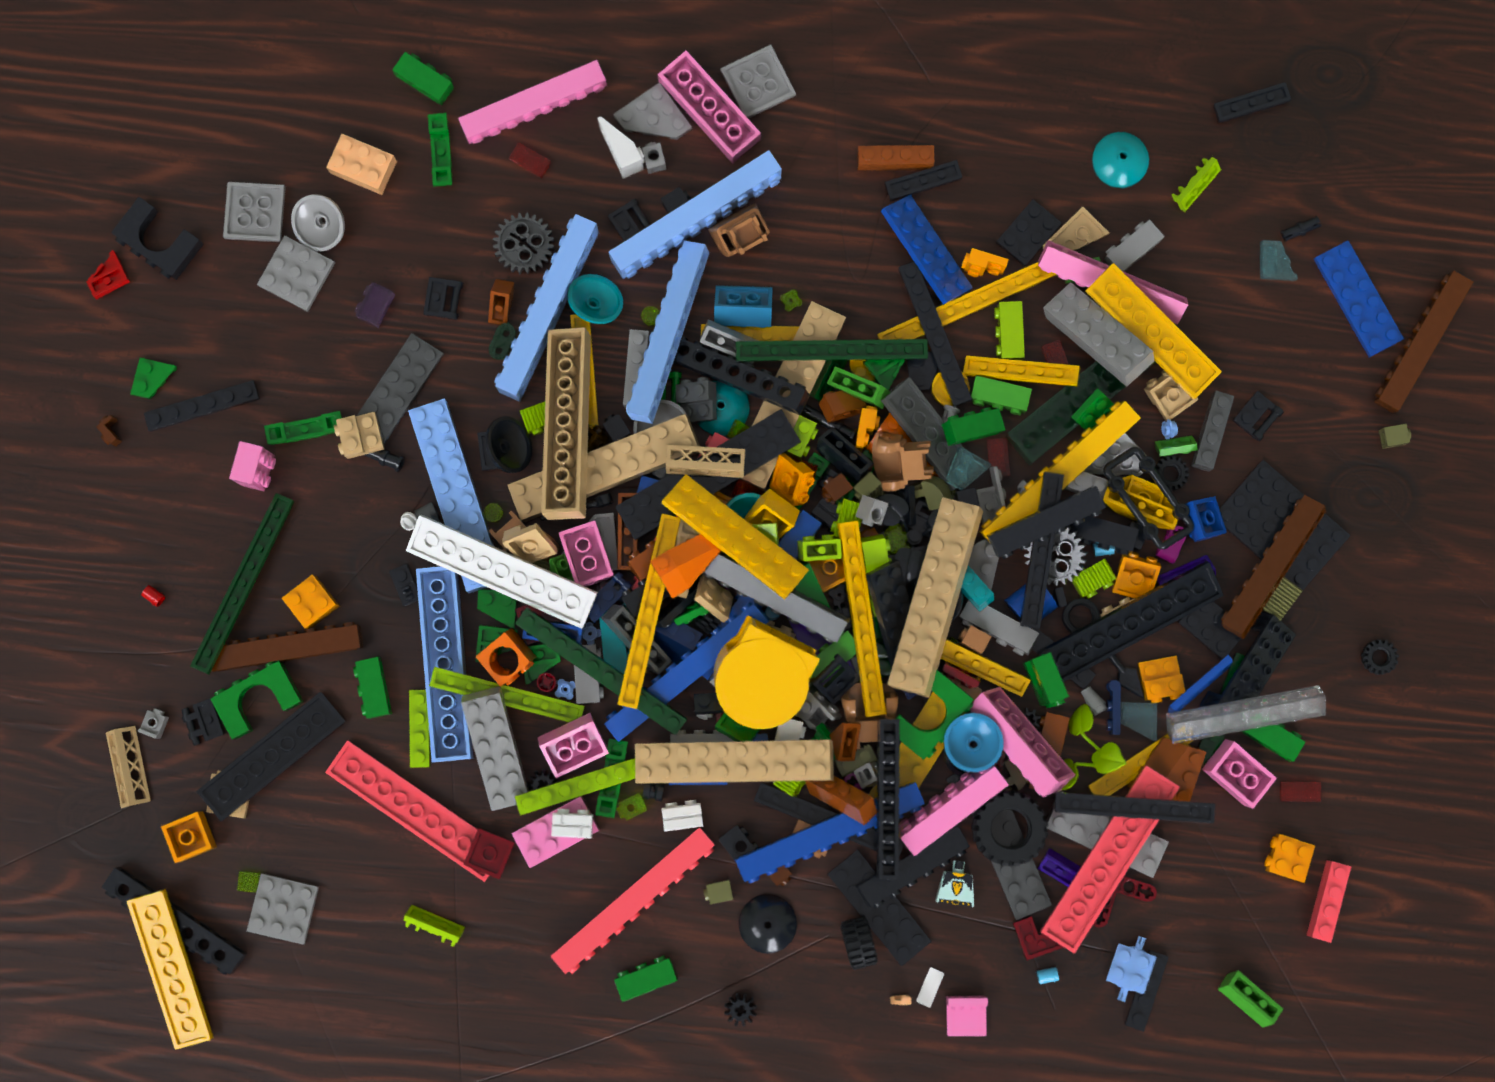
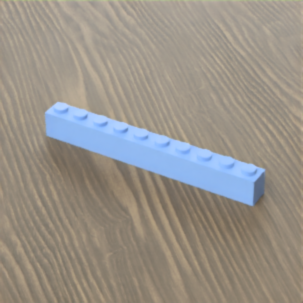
[626,240,709,424]

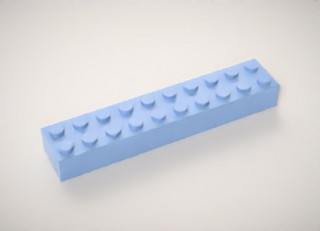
[609,150,782,279]
[494,214,599,402]
[408,398,494,593]
[416,566,474,763]

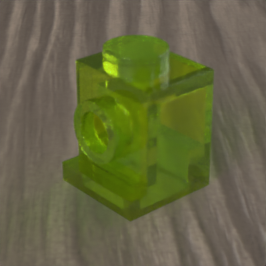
[884,524,910,555]
[617,793,648,821]

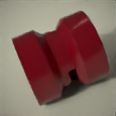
[537,673,557,693]

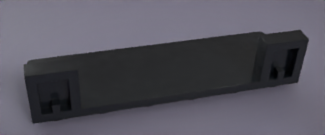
[1198,611,1296,731]

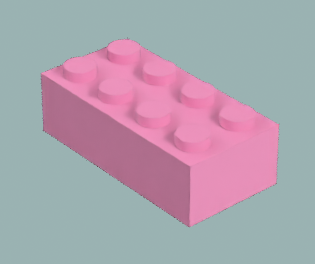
[512,796,600,868]

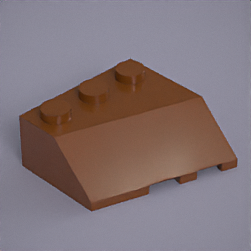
[1127,737,1206,801]

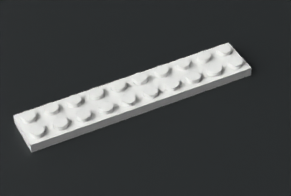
[406,514,598,629]

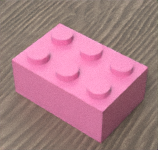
[229,441,276,492]
[558,520,614,587]
[537,713,609,778]
[1202,739,1277,808]

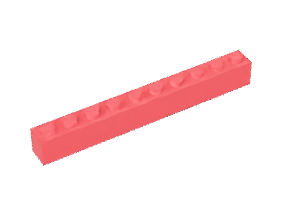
[550,827,715,974]

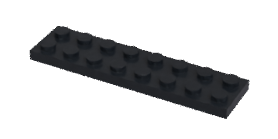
[196,692,345,822]

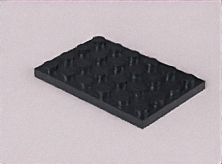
[1219,460,1351,590]

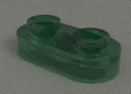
[489,323,516,360]

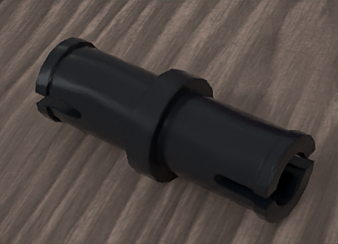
[1281,216,1321,242]

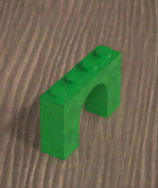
[1023,652,1069,708]
[210,661,304,740]
[895,669,974,760]

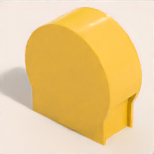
[714,615,820,729]

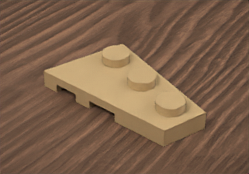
[1042,207,1109,251]

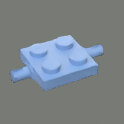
[1106,936,1157,1002]

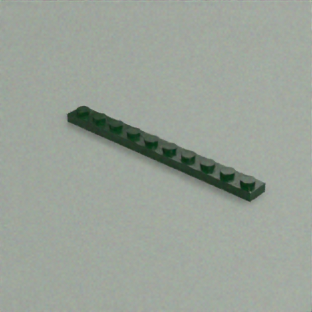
[735,339,928,362]
[190,493,294,675]
[515,607,687,736]

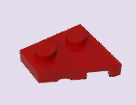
[86,250,130,300]

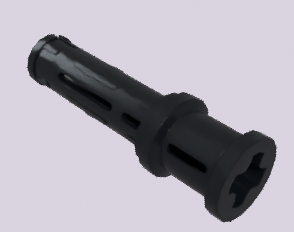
[801,404,858,443]
[364,450,405,472]

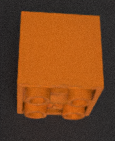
[476,628,536,687]

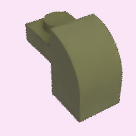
[911,476,953,511]
[1001,759,1028,791]

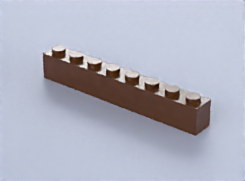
[1374,270,1473,414]
[1221,495,1326,639]
[211,622,363,673]

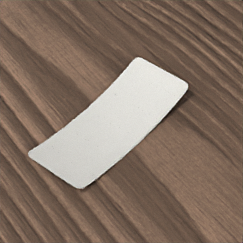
[916,967,944,1008]

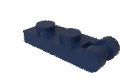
[588,571,633,623]
[1106,680,1121,735]

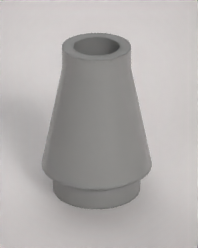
[1081,686,1107,716]

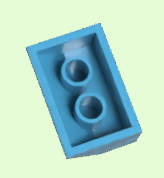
[714,286,772,328]

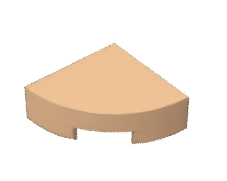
[890,995,911,1005]

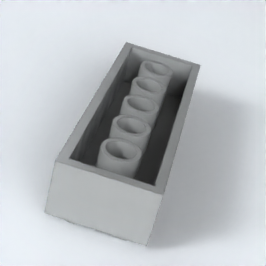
[1043,282,1154,387]
[461,686,529,811]
[1046,792,1169,878]

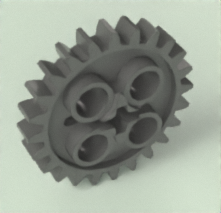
[493,213,555,274]
[1024,526,1087,586]

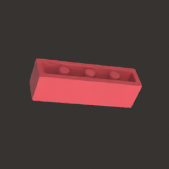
[1306,860,1351,943]

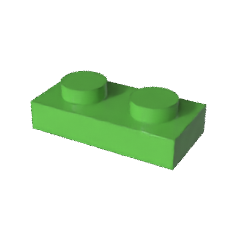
[1155,436,1197,457]

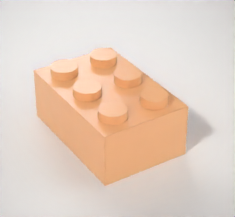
[326,134,397,195]

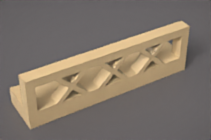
[666,445,745,478]
[106,726,151,808]

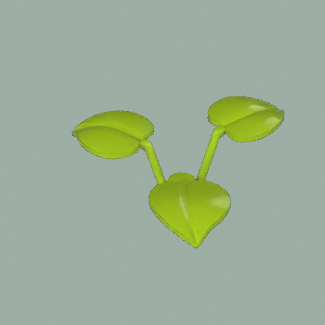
[1057,704,1127,792]

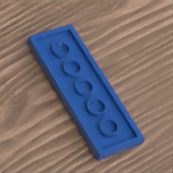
[881,195,973,305]
[1314,241,1404,358]

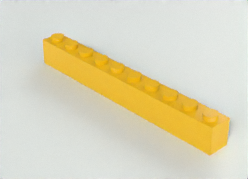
[979,401,1141,544]

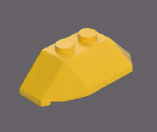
[1103,475,1178,530]

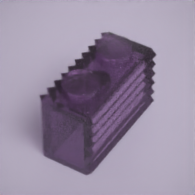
[355,282,395,328]

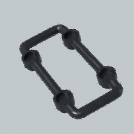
[1103,447,1194,550]

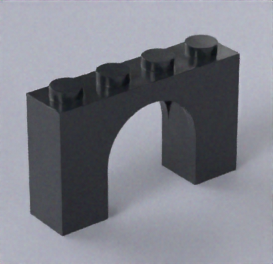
[111,197,204,280]

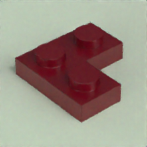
[1013,916,1063,960]

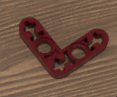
[1093,876,1157,928]

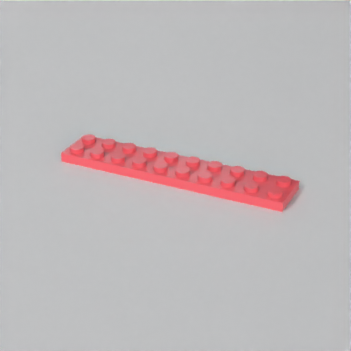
[325,740,489,882]
[1040,765,1180,954]

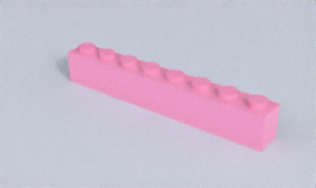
[458,60,607,144]
[1038,240,1188,324]

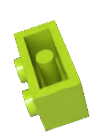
[785,415,819,461]
[797,534,842,561]

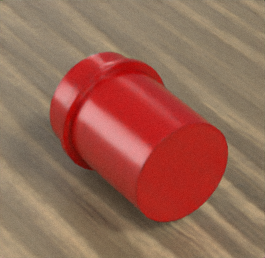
[141,585,165,607]

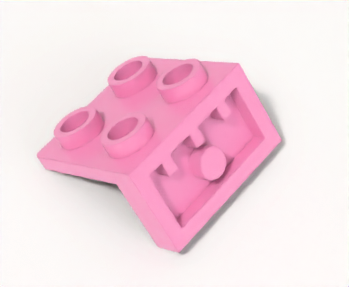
[946,996,988,1036]

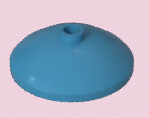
[944,713,1003,772]

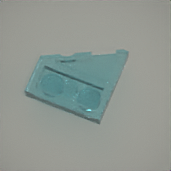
[1260,240,1298,281]
[945,447,991,490]
[1121,702,1157,741]

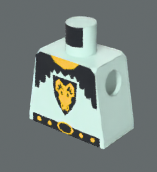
[935,860,974,907]

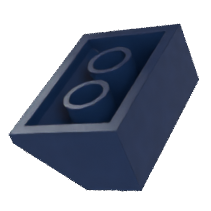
[653,611,703,665]

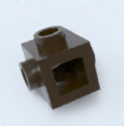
[588,424,609,452]

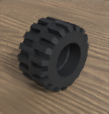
[840,916,878,970]

